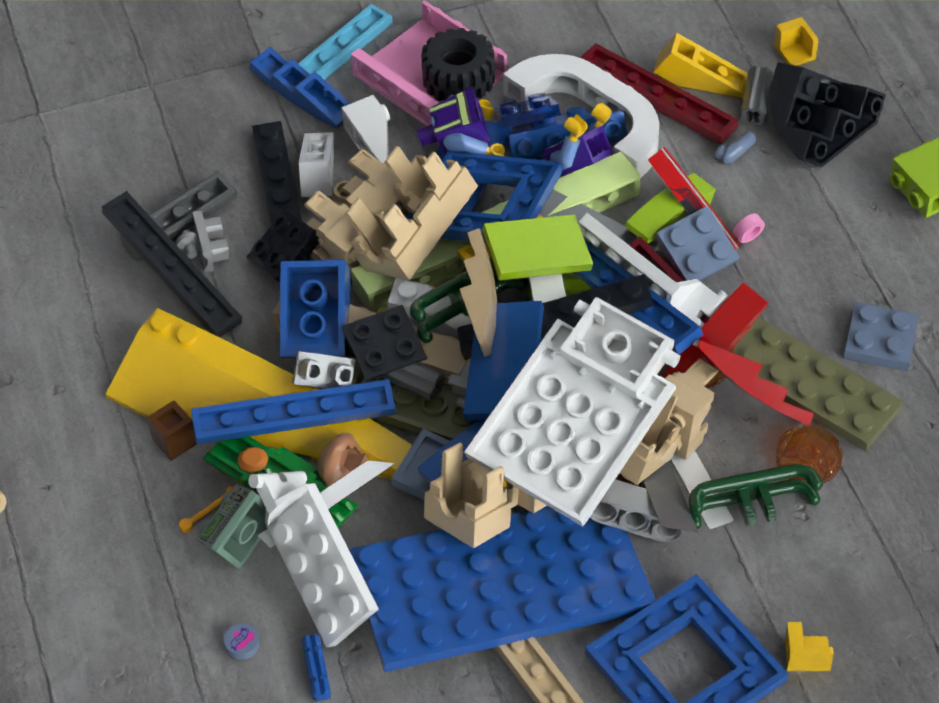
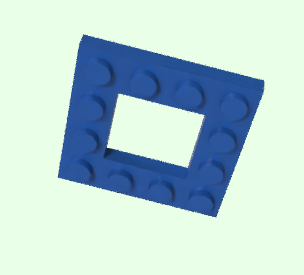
[406,151,562,244]
[585,574,789,703]

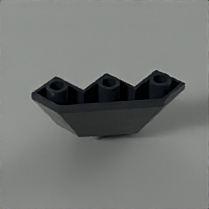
[769,62,886,167]

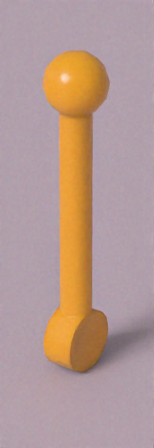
[179,486,235,533]

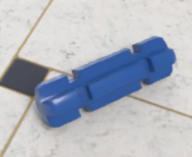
[301,634,331,701]

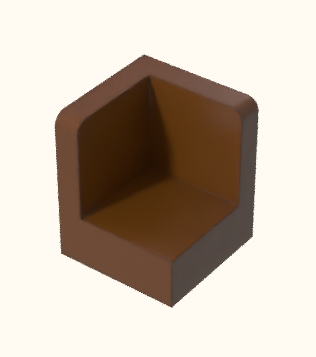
[147,400,196,461]

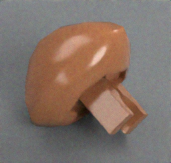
[316,433,368,487]

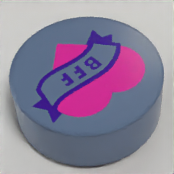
[223,623,260,660]

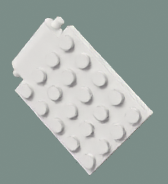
[465,297,681,527]

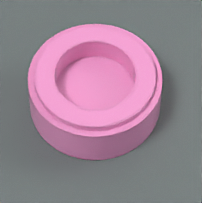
[733,213,765,243]

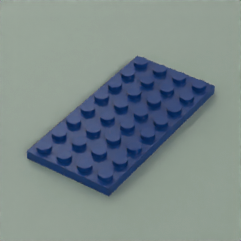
[349,506,656,672]

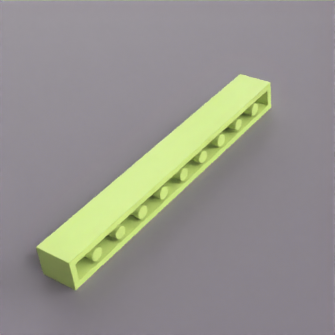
[351,152,640,312]

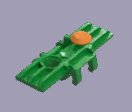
[203,436,358,529]

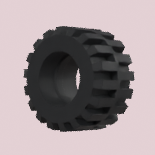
[421,28,495,101]

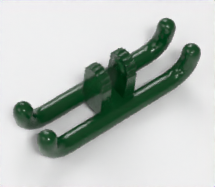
[410,258,528,343]
[689,464,823,529]

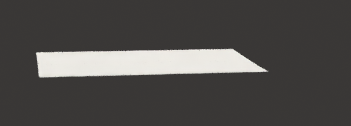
[258,461,395,548]

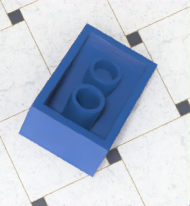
[280,260,350,358]

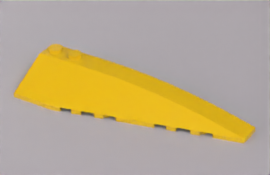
[105,308,412,480]

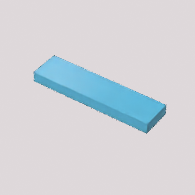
[298,4,393,80]

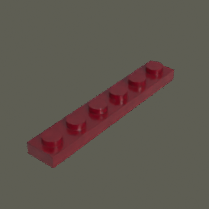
[580,43,739,145]

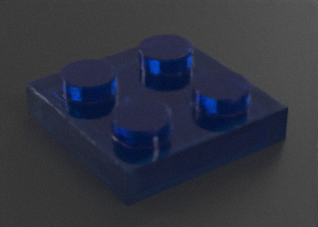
[493,93,561,128]

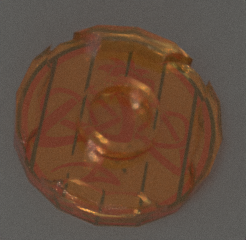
[775,425,843,484]

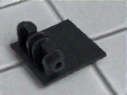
[247,209,320,282]
[342,305,427,381]

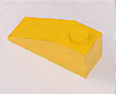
[653,33,748,98]

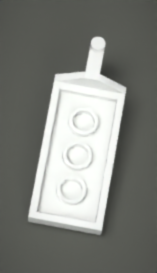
[579,213,729,328]
[248,471,379,647]

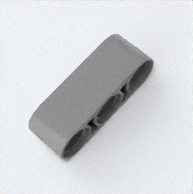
[590,479,683,543]

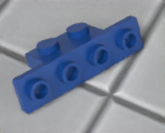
[508,106,627,159]

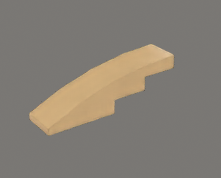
[460,228,497,357]

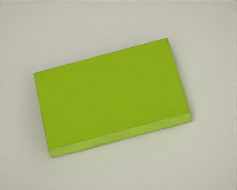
[482,214,593,280]

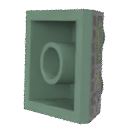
[197,484,268,570]

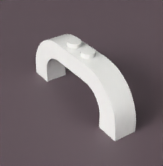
[503,54,659,178]

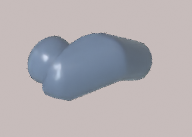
[715,131,756,164]

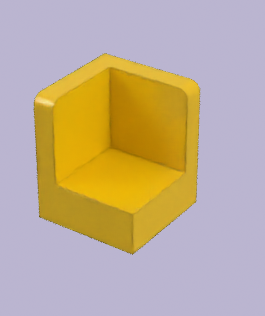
[774,17,818,66]
[784,622,834,671]

